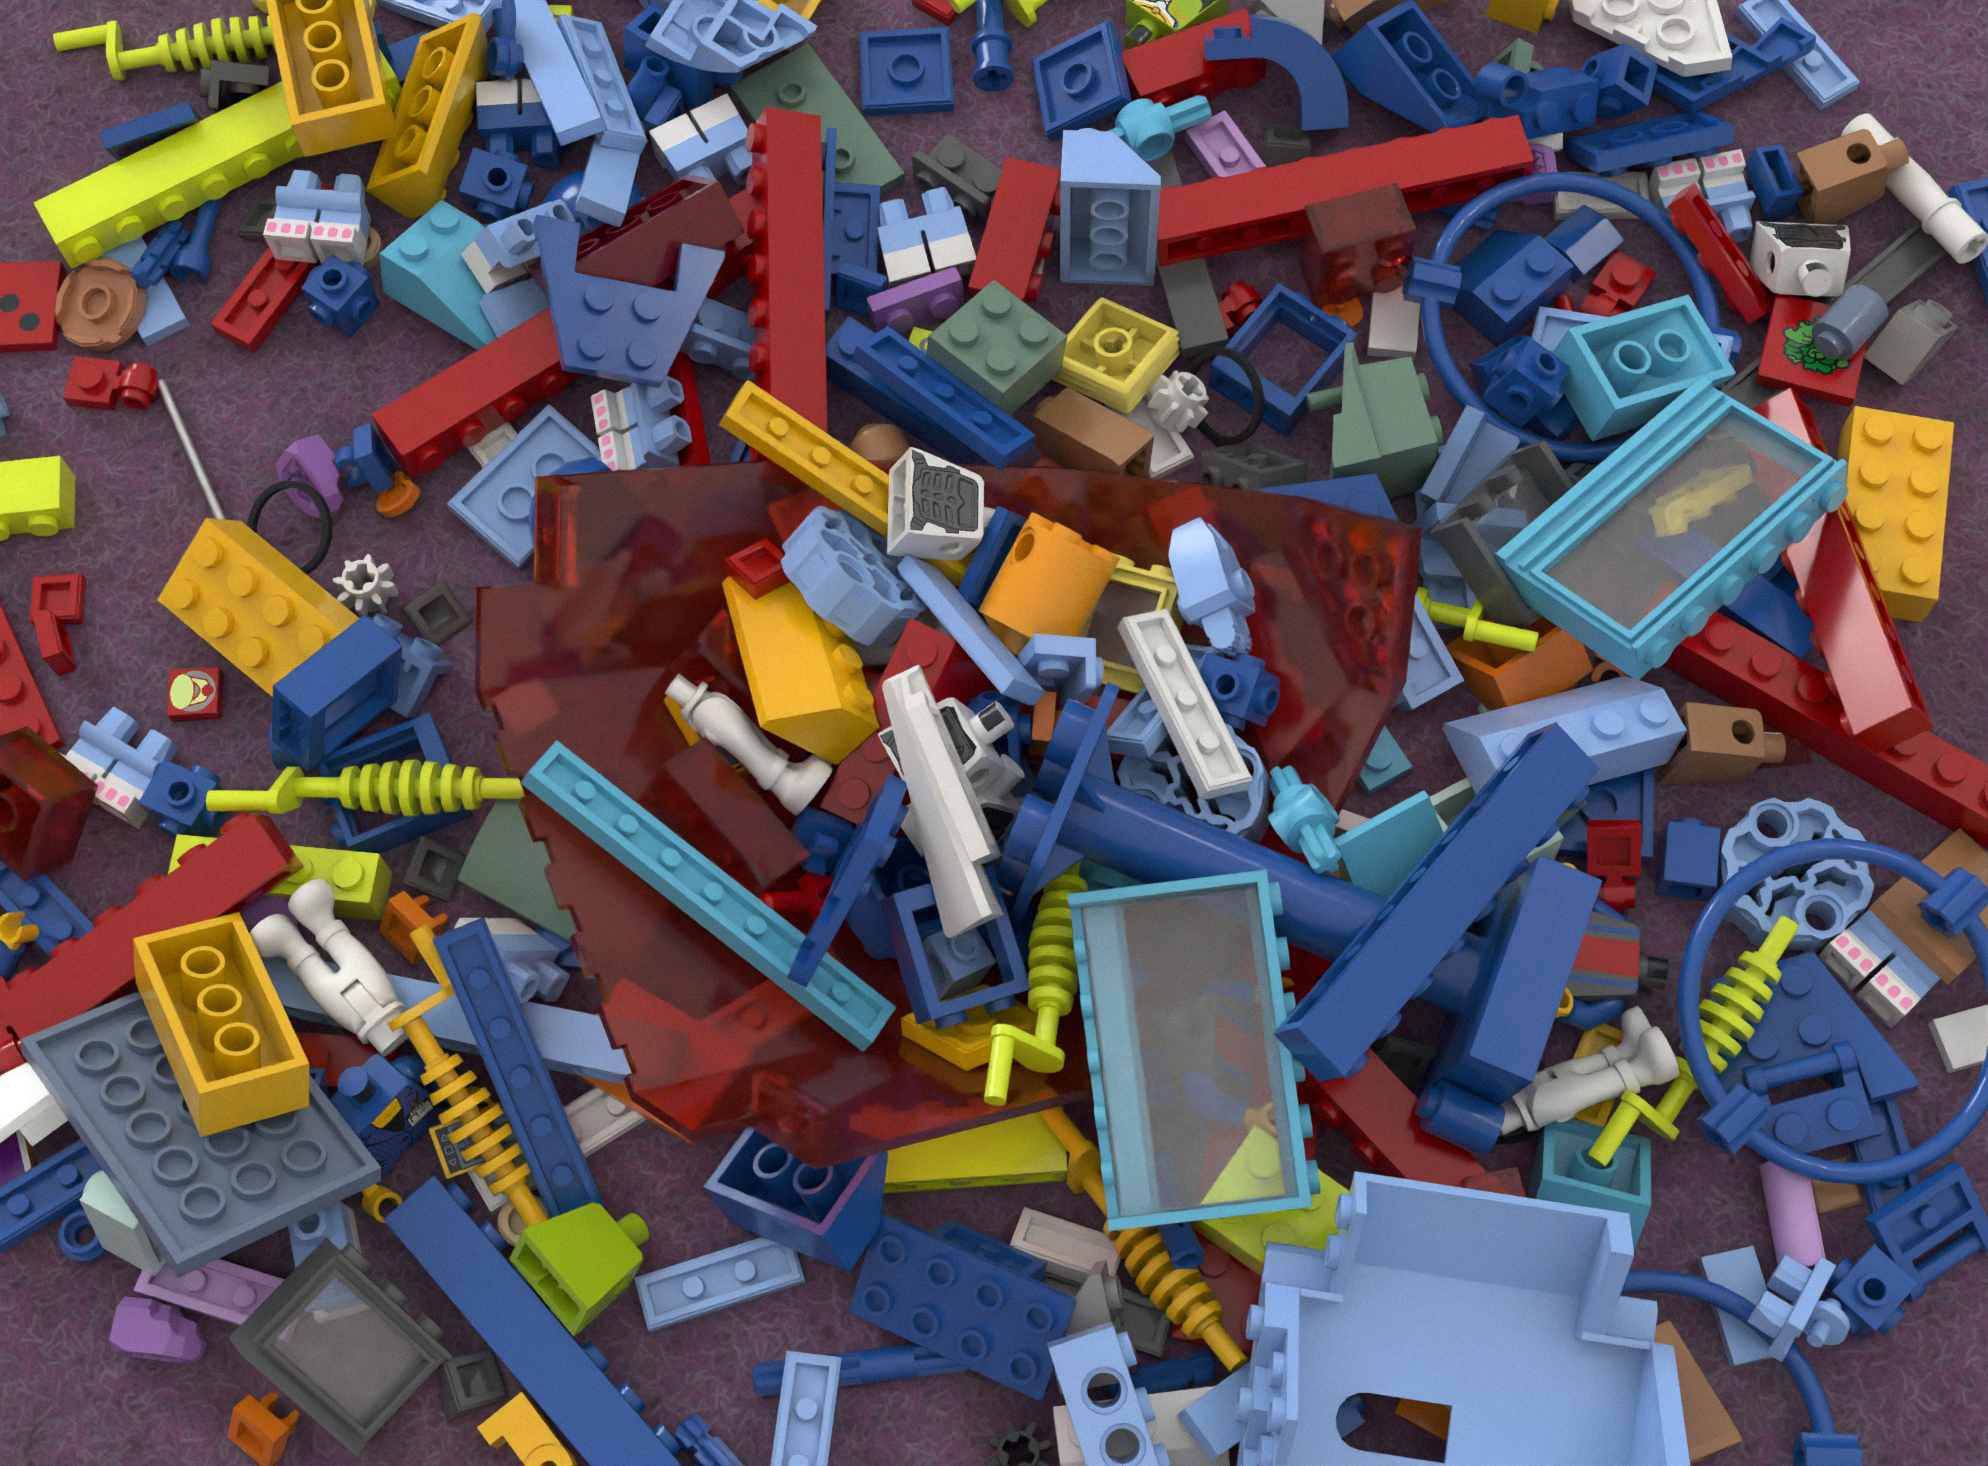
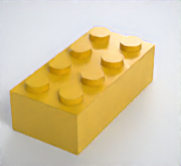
[266,0,398,157]
[1837,406,1954,623]
[157,518,360,697]
[133,912,309,1137]

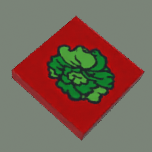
[1754,294,1867,407]

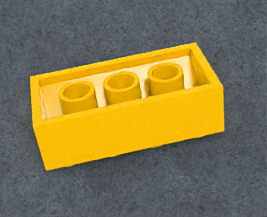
[365,12,488,219]
[722,576,879,765]

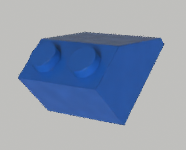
[1452,230,1574,347]

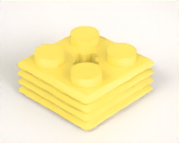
[1052,297,1180,414]

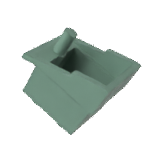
[1306,342,1443,500]

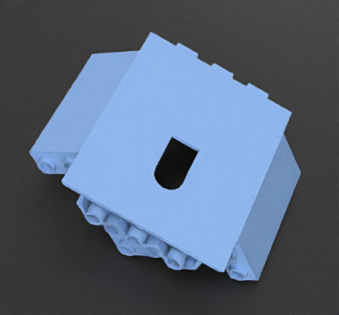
[1235,1171,1690,1466]

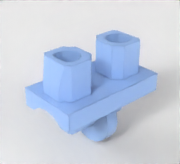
[1747,1255,1850,1362]

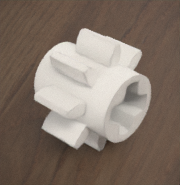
[1147,371,1209,433]
[333,554,399,617]

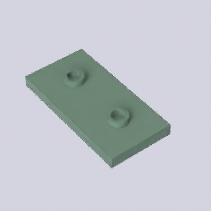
[730,43,906,196]

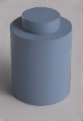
[1812,284,1888,360]

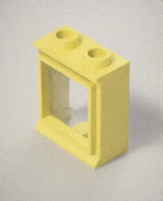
[1079,554,1184,695]

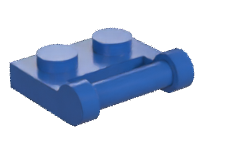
[1742,1040,1878,1154]
[1864,1162,1988,1303]

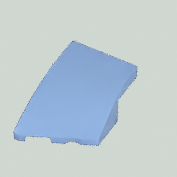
[645,0,817,73]

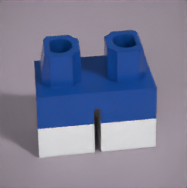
[476,79,569,168]

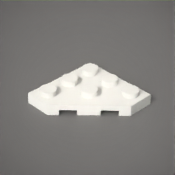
[1568,0,1732,77]

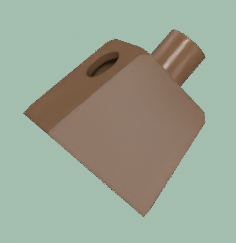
[1794,129,1909,225]
[1656,702,1786,784]

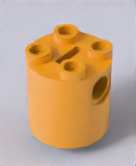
[978,512,1120,655]

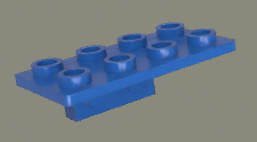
[849,1213,1077,1401]

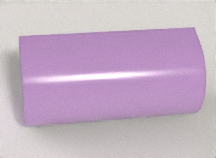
[1759,1161,1826,1270]

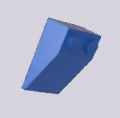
[1331,0,1488,133]

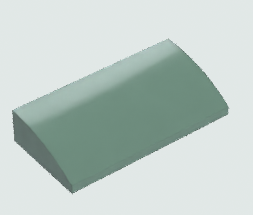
[457,795,678,978]

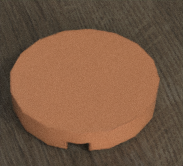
[55,258,147,352]

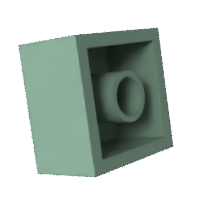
[927,280,1068,416]

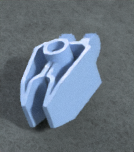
[1168,517,1255,659]

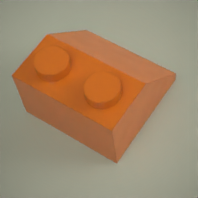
[1446,615,1593,711]

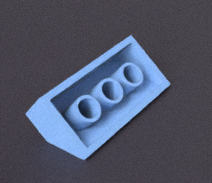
[1060,128,1161,286]
[1442,676,1687,794]

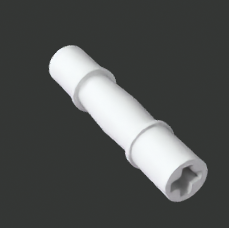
[1841,113,1988,264]

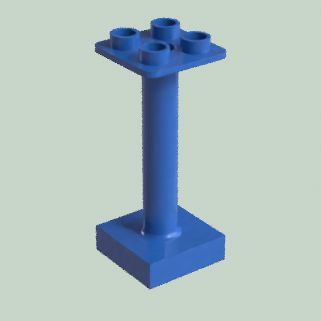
[996,682,1603,1105]

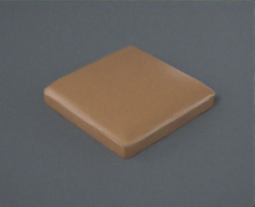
[1810,1157,1862,1215]

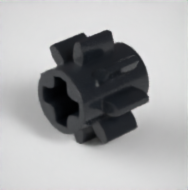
[985,1419,1052,1466]

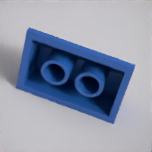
[703,1103,888,1273]

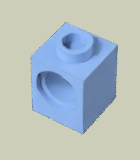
[922,927,997,1001]

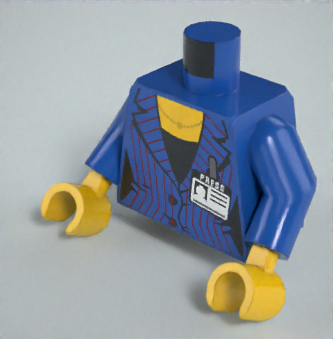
[330,1053,494,1223]

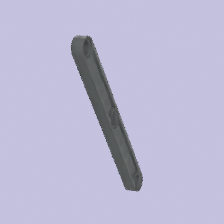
[1695,180,1975,451]

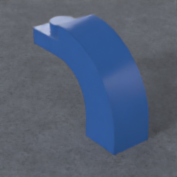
[1203,14,1349,131]

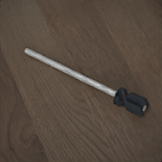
[158,379,226,520]

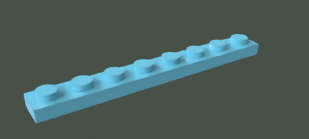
[521,740,896,1052]

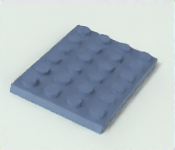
[21,991,381,1278]

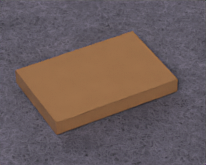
[1869,828,1988,985]

